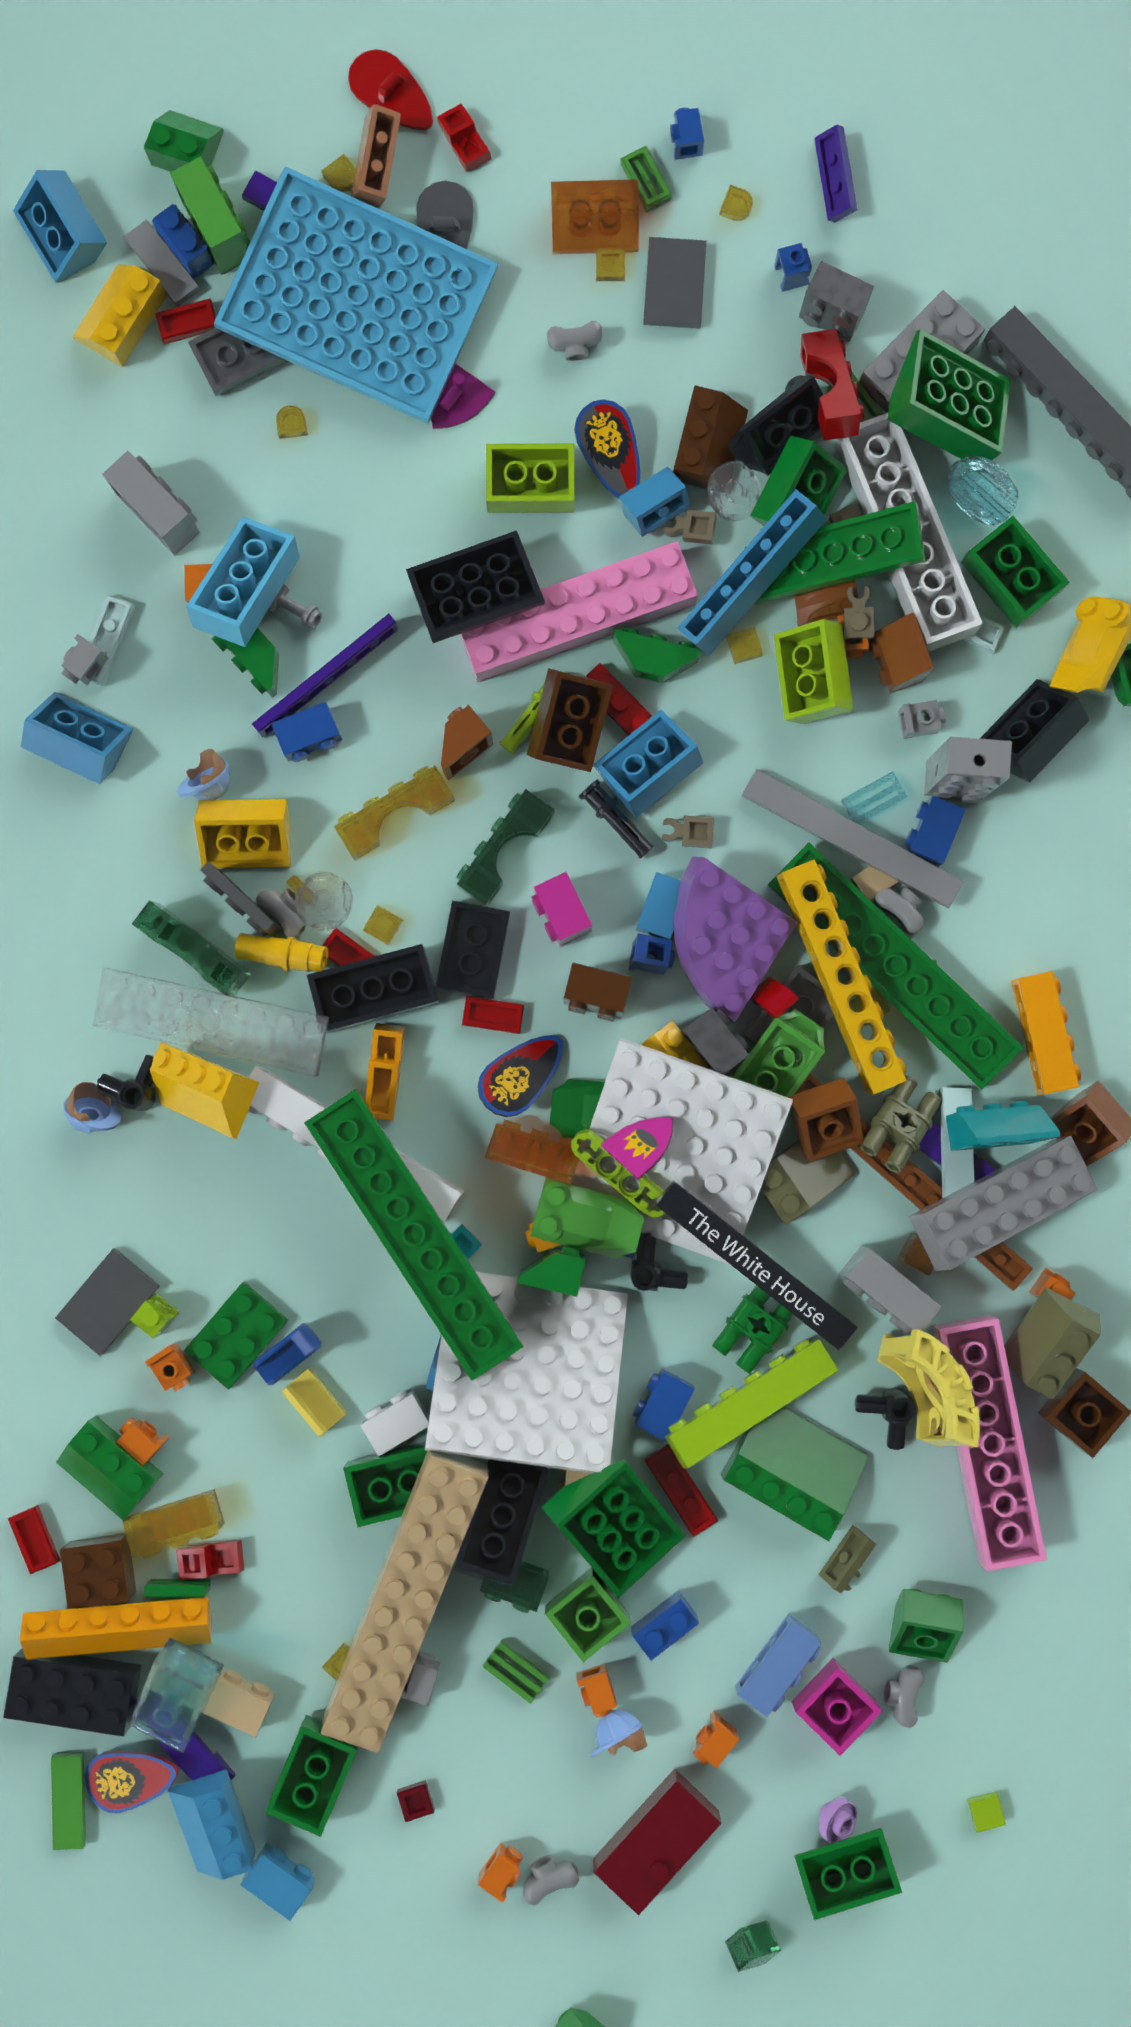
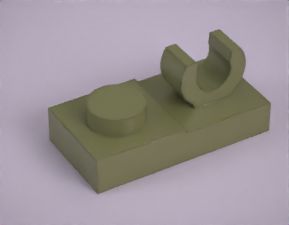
[818,1525,877,1594]

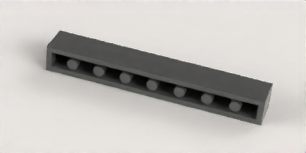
[983,306,1131,499]

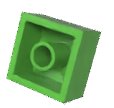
[545,1567,631,1663]

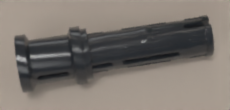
[578,779,654,859]

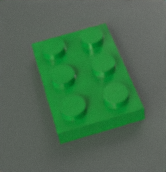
[184,1282,288,1390]

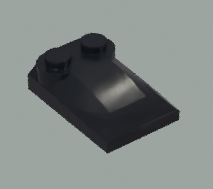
[727,373,823,476]

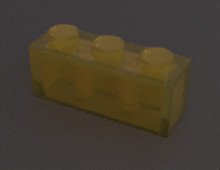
[122,1489,225,1558]

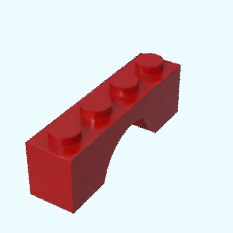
[800,328,865,441]

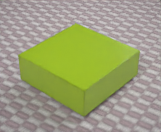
[967,1792,1006,1833]

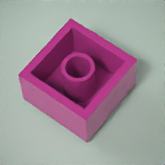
[531,872,592,947]
[791,1658,882,1756]

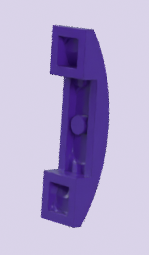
[135,1689,236,1781]

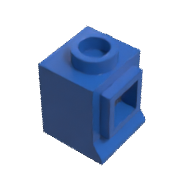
[774,243,812,292]

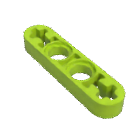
[571,1129,664,1218]

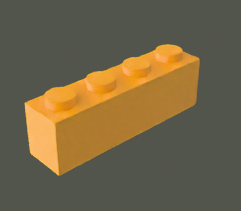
[1011,971,1081,1095]

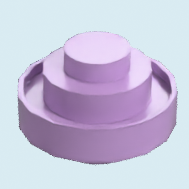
[818,1797,858,1844]

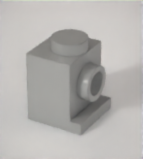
[61,634,108,686]
[898,700,946,739]
[400,1652,440,1706]

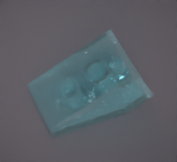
[129,1637,224,1753]

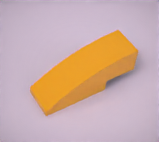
[365,1023,406,1121]

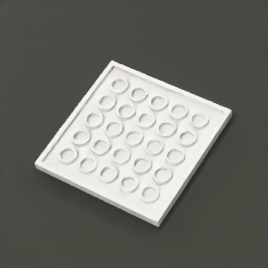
[571,1038,793,1265]
[425,1272,628,1473]

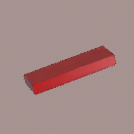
[644,1444,718,1537]

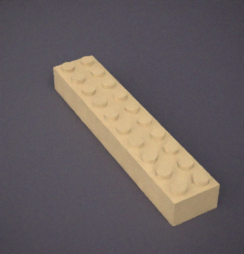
[321,1450,488,1753]

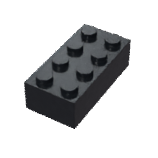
[306,944,440,1034]
[454,1459,550,1589]
[3,1649,142,1737]

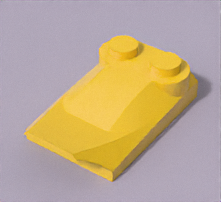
[1049,596,1131,693]

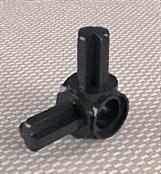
[97,1055,156,1111]
[630,1232,688,1291]
[854,1388,916,1450]

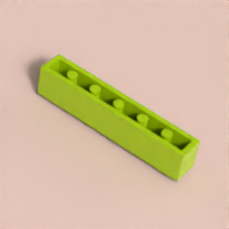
[664,1338,839,1468]

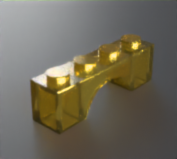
[334,766,455,861]

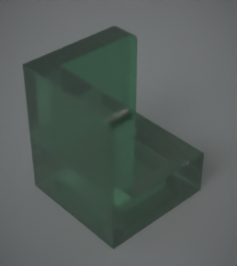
[725,1921,781,1972]

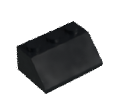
[980,679,1089,783]

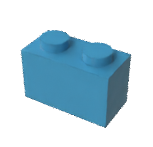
[619,467,691,537]
[636,872,681,940]
[241,1843,315,1921]

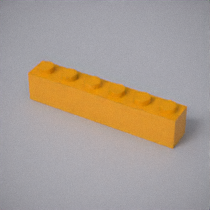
[20,1597,212,1659]

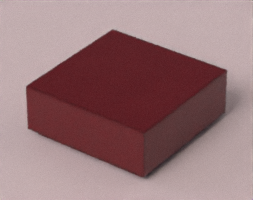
[396,1780,435,1822]

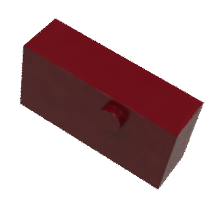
[593,1768,722,1916]

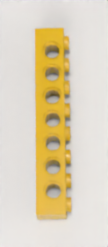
[776,859,907,1095]

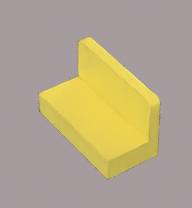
[282,1367,347,1437]

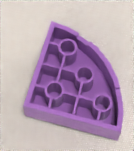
[673,856,798,1023]

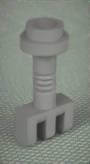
[268,584,322,628]

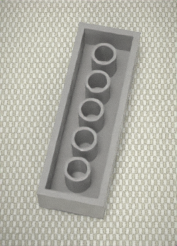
[909,1136,1098,1271]

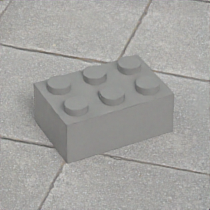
[102,451,200,556]
[840,1246,942,1335]

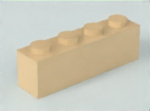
[145,1646,275,1737]

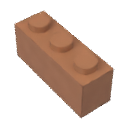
[351,104,401,209]

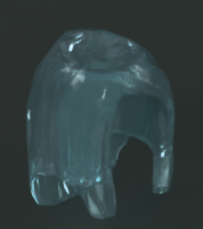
[947,455,1019,526]

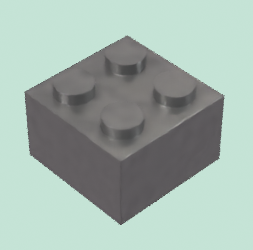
[799,261,874,342]
[681,1008,749,1075]

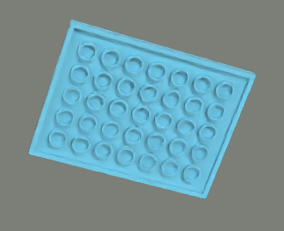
[214,166,498,424]

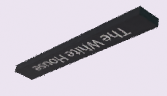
[654,1180,858,1350]

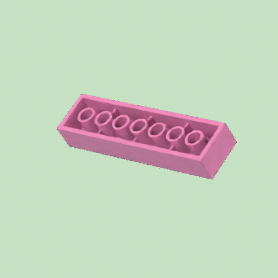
[460,541,698,682]
[933,1315,1047,1571]

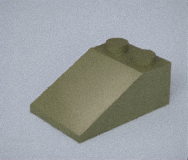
[760,1140,856,1225]

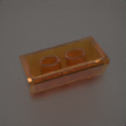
[551,179,639,254]
[484,1119,579,1185]

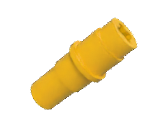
[235,933,328,972]

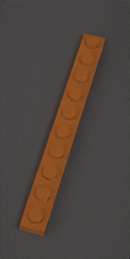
[795,1073,1033,1291]

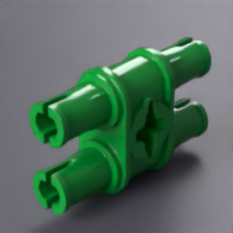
[712,1285,793,1374]

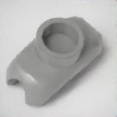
[547,321,602,361]
[873,887,924,934]
[256,889,306,937]
[884,1665,925,1728]
[523,1855,579,1905]

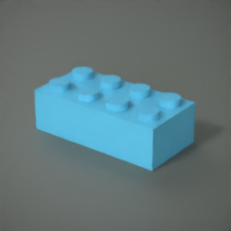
[186,517,300,647]

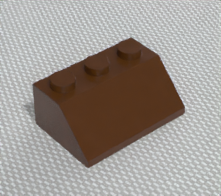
[673,385,748,494]

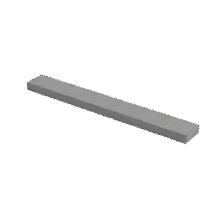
[742,769,964,909]

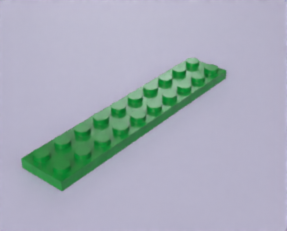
[768,842,1024,1090]
[304,1089,524,1381]

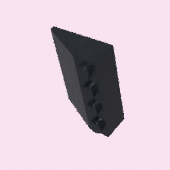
[406,530,545,643]

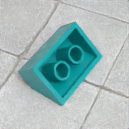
[946,1101,1060,1151]

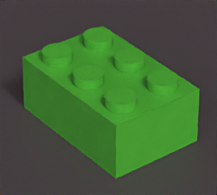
[170,156,250,275]

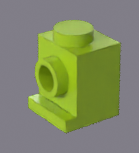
[130,1293,180,1339]

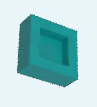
[451,1224,482,1259]

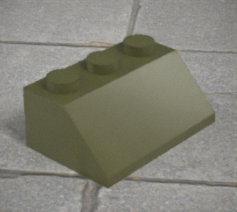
[1004,1287,1101,1399]

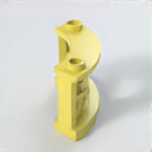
[877,1329,980,1448]

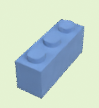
[735,1613,821,1717]

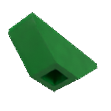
[613,627,701,684]
[211,628,279,698]

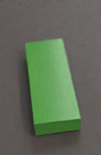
[51,1752,86,1850]

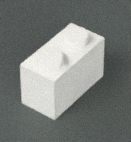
[360,1390,430,1457]

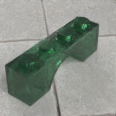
[456,789,555,907]
[132,900,252,997]

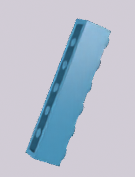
[677,489,827,656]

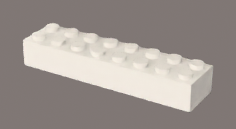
[835,413,983,652]
[248,1066,465,1223]

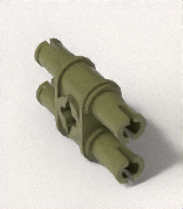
[860,1075,942,1173]

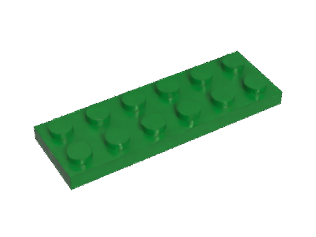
[744,501,926,605]

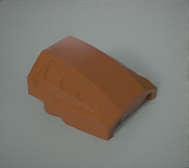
[794,580,858,627]

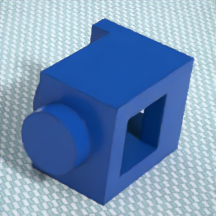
[670,107,704,160]
[628,933,675,975]

